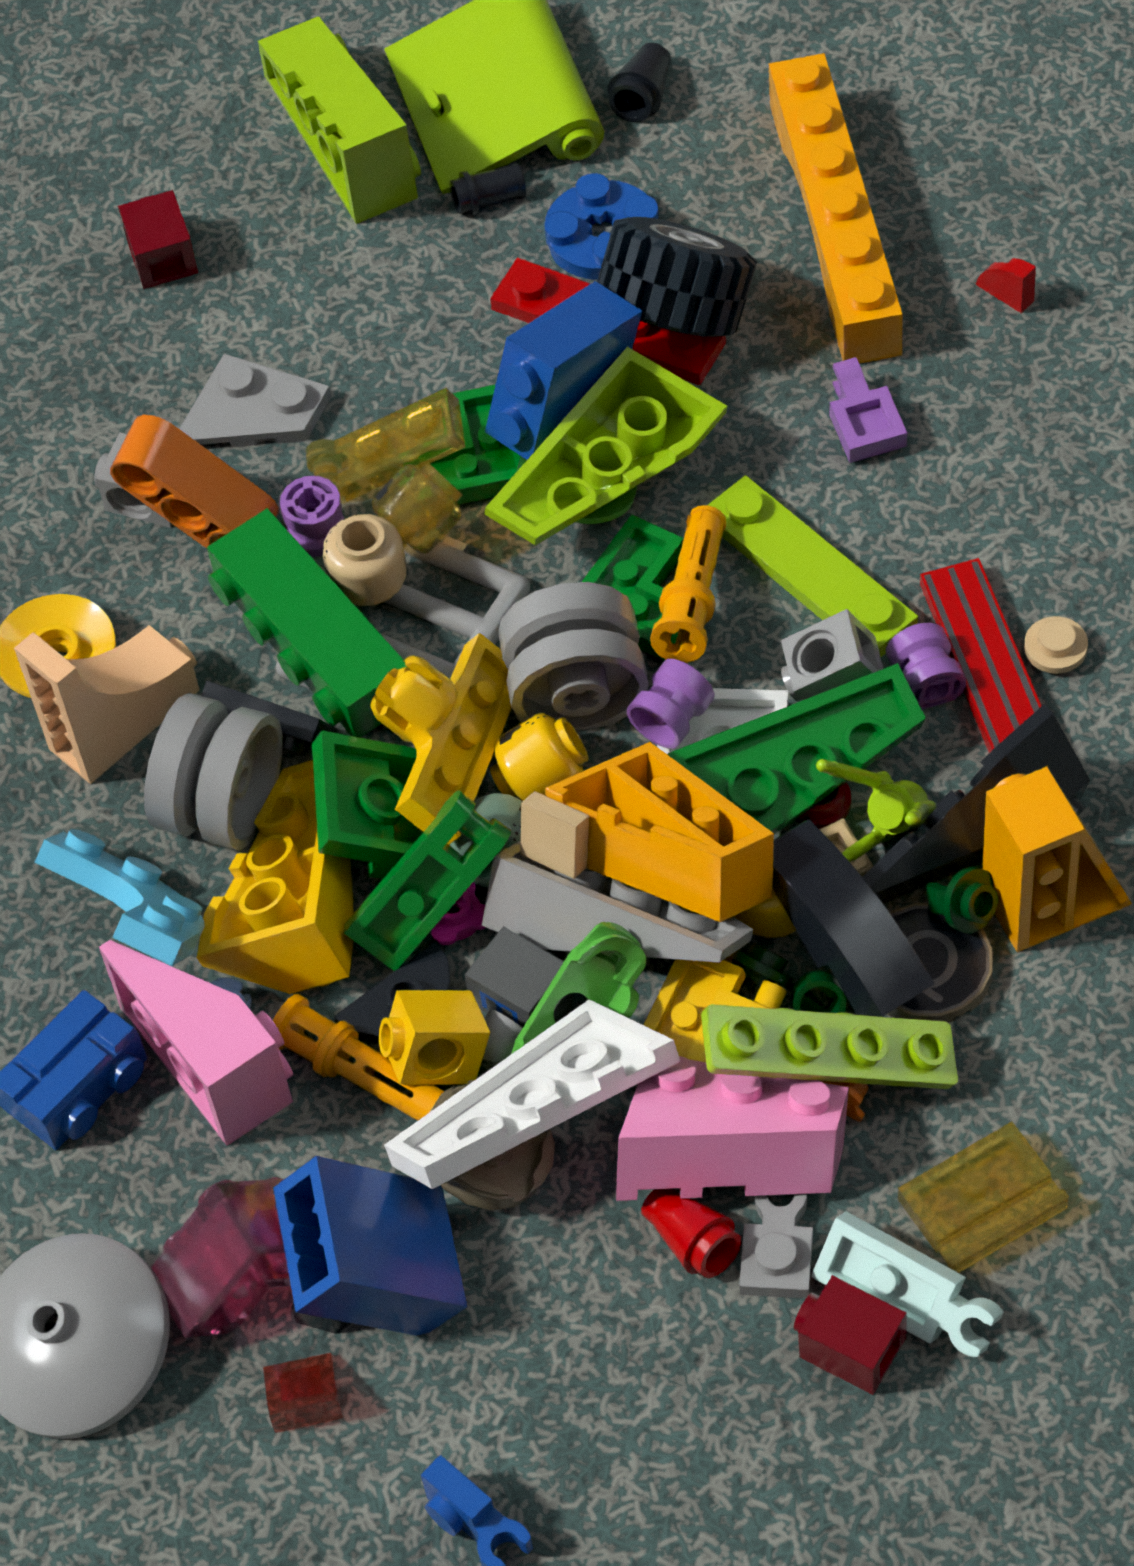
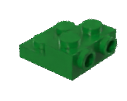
[312,731,450,879]

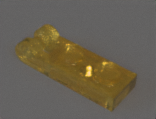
[305,388,465,503]

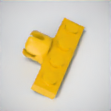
[370,633,511,845]

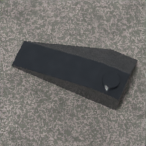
[863,704,1090,904]

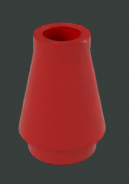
[641,1189,741,1278]

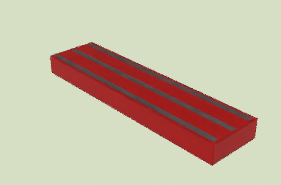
[920,558,1041,753]

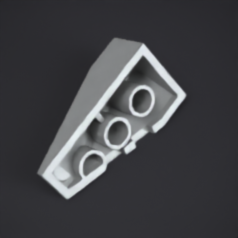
[482,841,753,963]

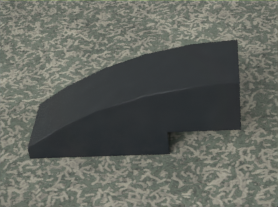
[772,819,935,1017]

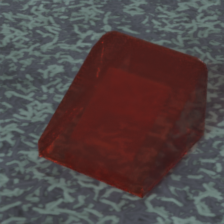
[263,1352,343,1433]

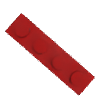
[490,257,726,385]

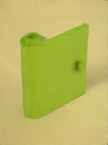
[384,0,604,194]

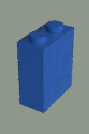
[485,281,642,460]
[273,1156,467,1336]

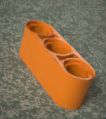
[110,415,279,549]

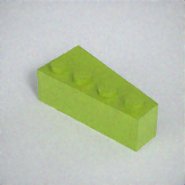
[258,16,421,224]

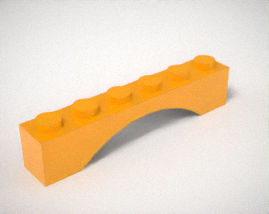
[768,53,903,364]

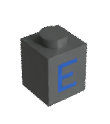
[464,926,573,1028]

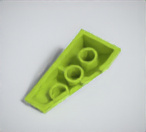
[485,347,727,546]

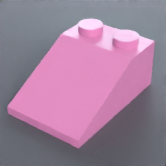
[99,940,293,1146]

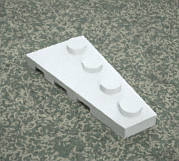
[384,999,681,1189]

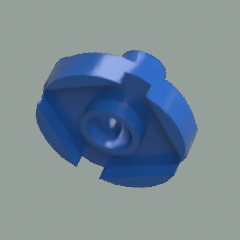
[545,173,659,280]

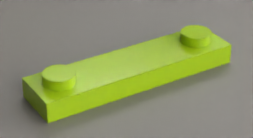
[708,475,918,657]

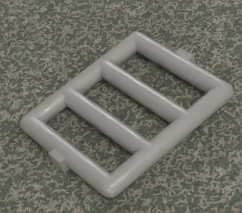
[276,521,530,689]

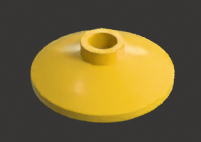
[0,594,116,698]

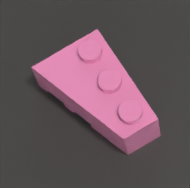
[616,1056,849,1201]

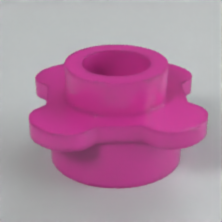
[431,882,486,945]

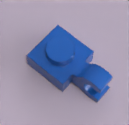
[421,1455,533,1566]

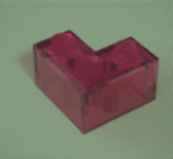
[151,1177,291,1338]

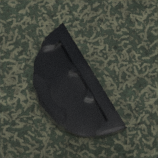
[334,940,451,1042]

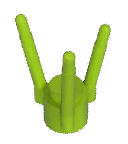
[816,759,937,862]

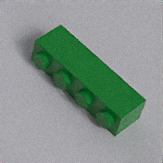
[206,508,410,738]

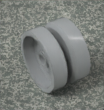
[498,582,649,731]
[144,693,283,851]

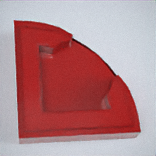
[976,258,1036,313]

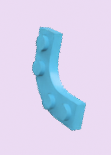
[34,829,205,966]

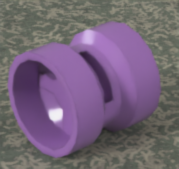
[280,476,344,557]
[886,623,966,710]
[627,659,715,749]

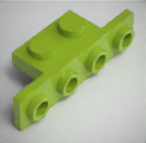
[701,1004,958,1089]

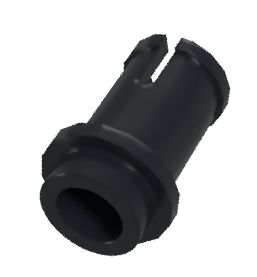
[450,162,526,216]

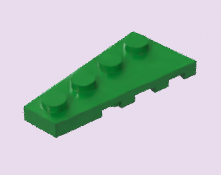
[667,663,926,835]

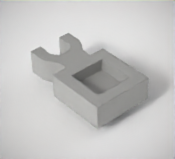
[739,1194,813,1299]

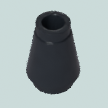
[608,42,671,122]

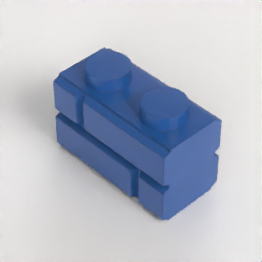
[0,990,148,1151]

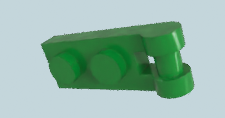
[344,790,511,971]

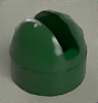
[791,970,846,1013]

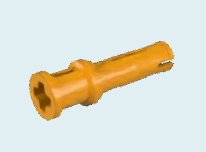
[650,505,727,663]
[273,994,445,1121]

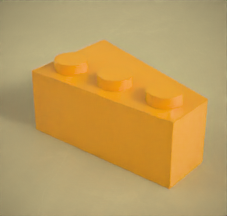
[545,742,774,922]
[983,767,1132,952]

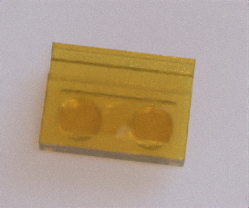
[898,1121,1069,1273]

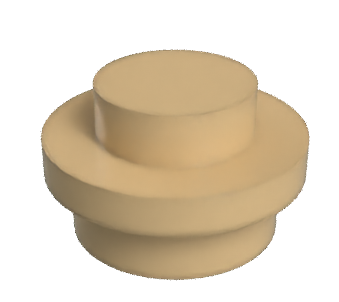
[1024,616,1088,674]

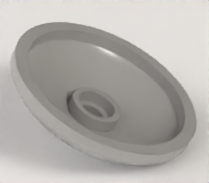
[0,1233,170,1439]

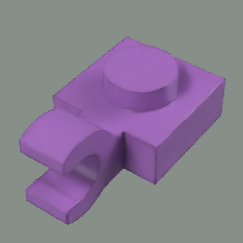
[830,357,907,463]

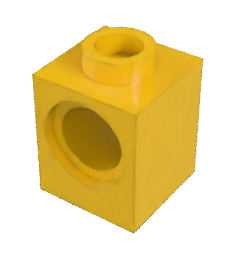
[379,990,491,1085]

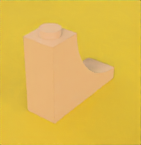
[14,625,200,784]

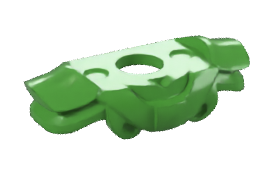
[511,922,646,1054]

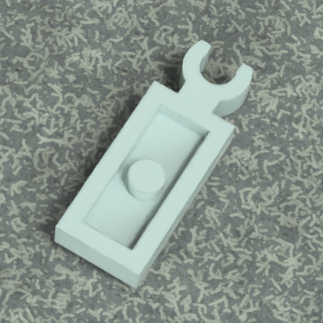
[811,1211,1004,1357]

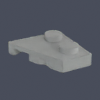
[179,354,331,447]

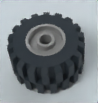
[597,217,757,337]

